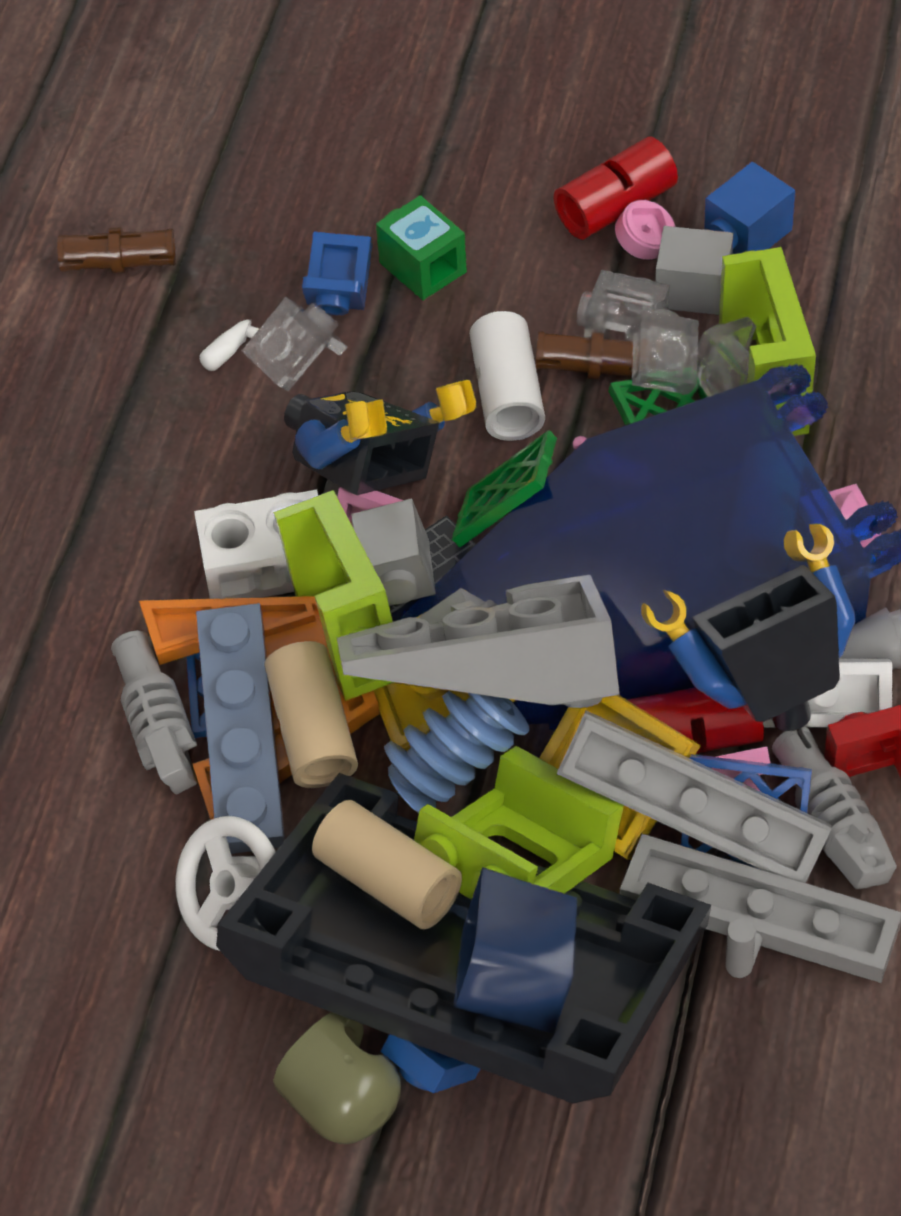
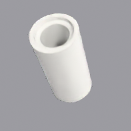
[470,311,545,441]

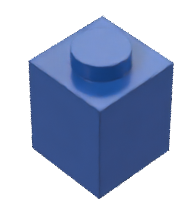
[704,161,795,255]

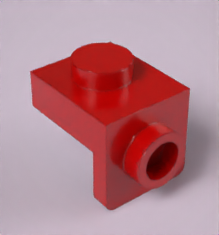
[824,705,901,778]

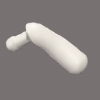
[199,320,277,371]

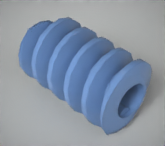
[384,691,530,813]

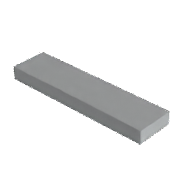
[557,710,832,883]

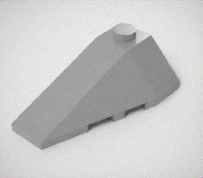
[337,575,619,708]

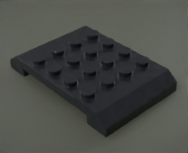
[216,773,712,1104]

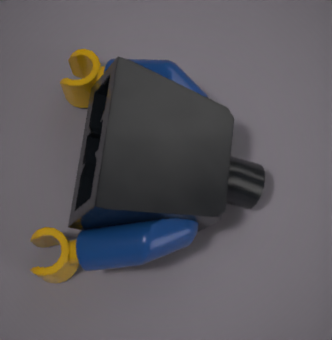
[284,380,476,495]
[641,524,855,731]

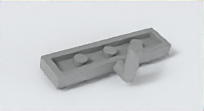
[620,834,901,983]

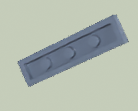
[196,603,285,854]

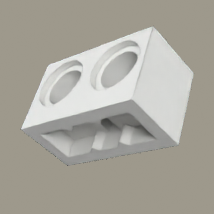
[194,490,318,599]

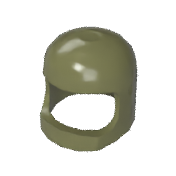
[273,1012,401,1144]

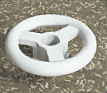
[176,816,275,951]

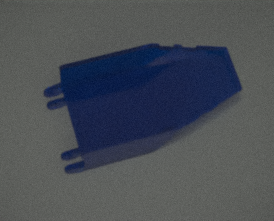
[397,364,901,730]

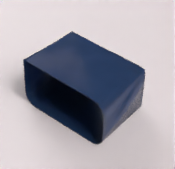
[454,867,577,1033]

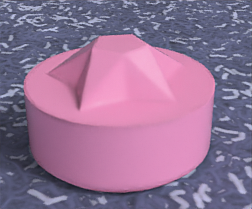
[615,200,675,260]

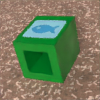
[376,195,467,301]

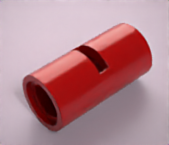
[553,136,678,240]
[627,688,764,753]

